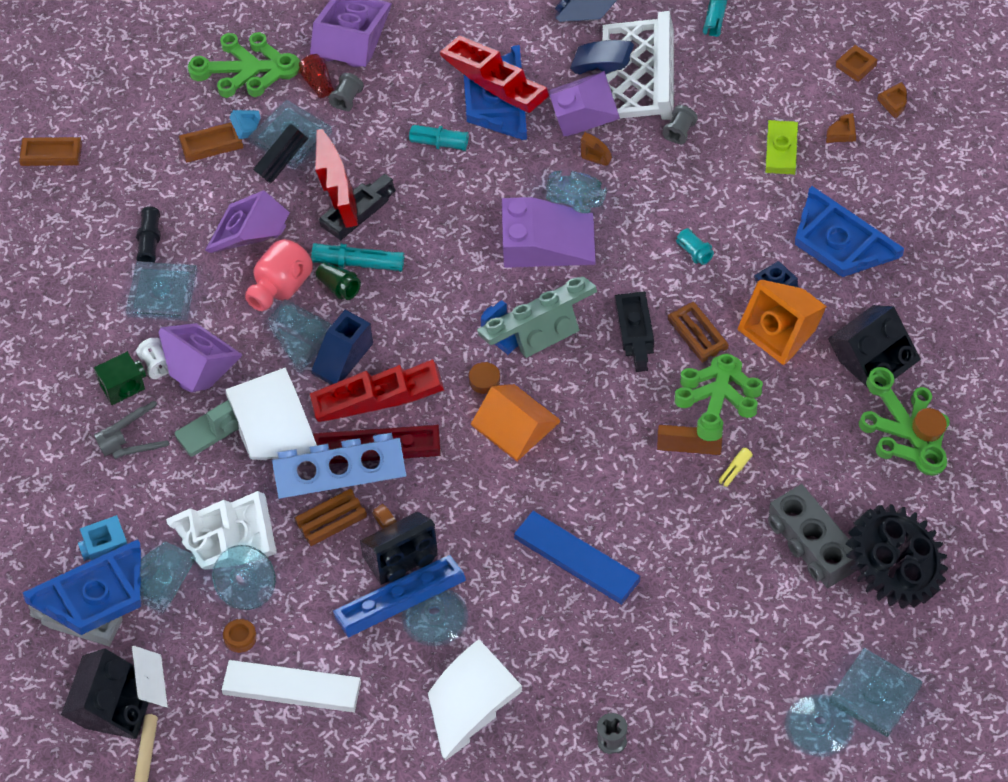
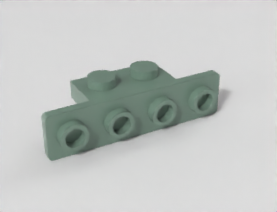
[477,276,597,358]
[175,389,296,457]

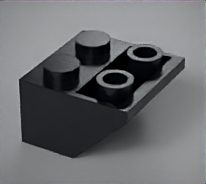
[828,305,921,387]
[360,511,438,585]
[61,648,149,739]

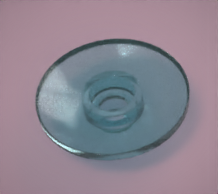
[212,545,276,610]
[402,589,468,646]
[785,694,854,757]

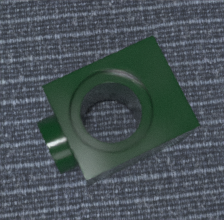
[94,351,146,406]

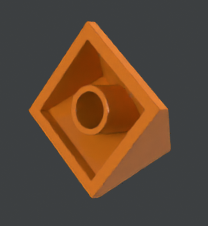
[471,384,560,461]

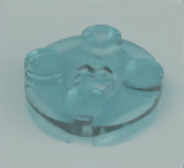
[546,171,607,213]

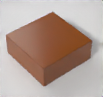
[836,45,878,82]

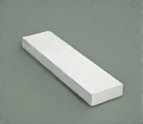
[222,660,361,713]

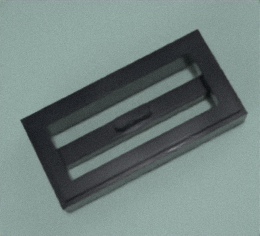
[253,124,308,183]

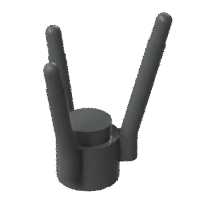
[94,401,170,460]

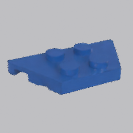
[464,45,527,140]
[795,186,904,277]
[22,539,141,635]

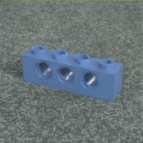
[272,433,406,499]

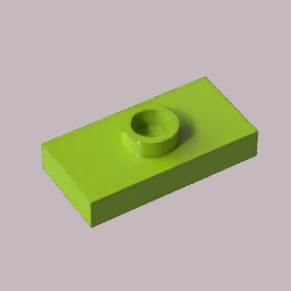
[765,120,798,175]

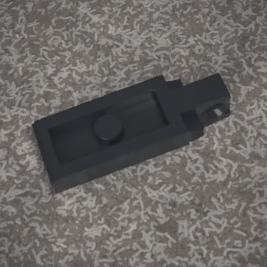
[319,174,396,241]
[615,291,654,372]

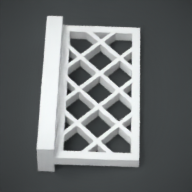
[602,11,674,120]

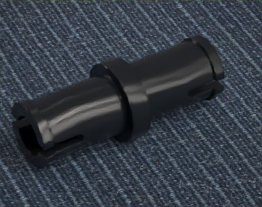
[136,206,161,265]

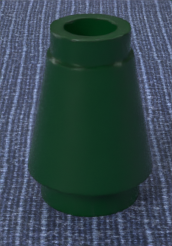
[316,262,361,300]

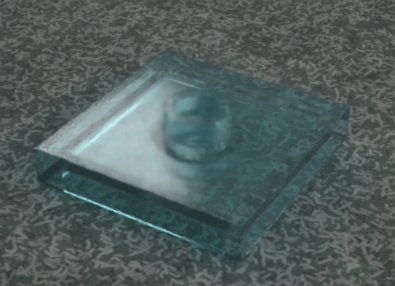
[249,100,332,170]
[126,261,197,321]
[829,648,923,737]

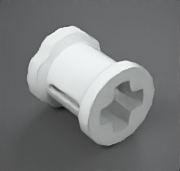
[136,338,169,379]

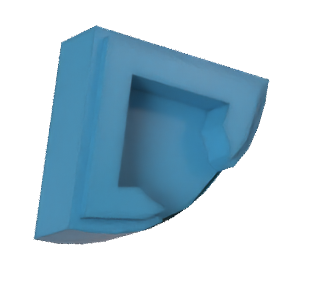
[229,110,260,139]

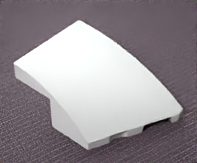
[226,368,317,460]
[166,491,277,570]
[428,639,522,761]

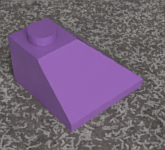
[549,71,620,136]
[205,190,290,253]
[159,323,242,392]

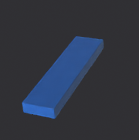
[514,511,640,605]
[333,555,466,638]

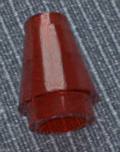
[299,54,334,99]

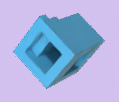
[78,515,127,561]

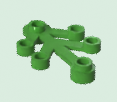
[188,32,301,98]
[675,354,763,441]
[859,367,950,476]

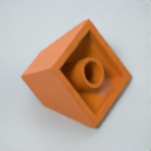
[737,280,827,365]

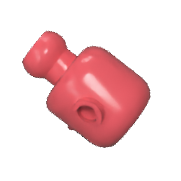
[245,239,313,311]

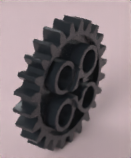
[846,504,948,609]

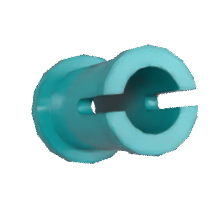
[676,228,714,265]

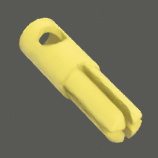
[719,448,753,487]

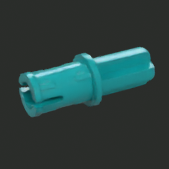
[409,125,469,151]

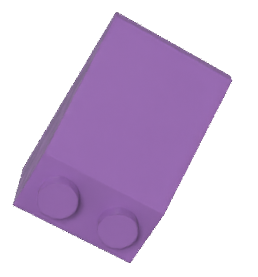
[310,0,392,67]
[502,197,595,268]

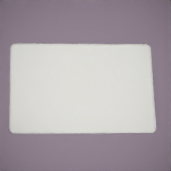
[132,646,167,707]

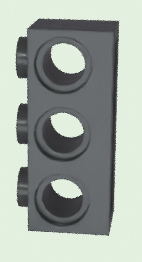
[768,484,856,589]

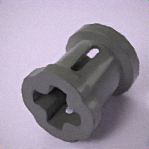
[328,73,364,112]
[662,105,698,145]
[597,713,628,754]

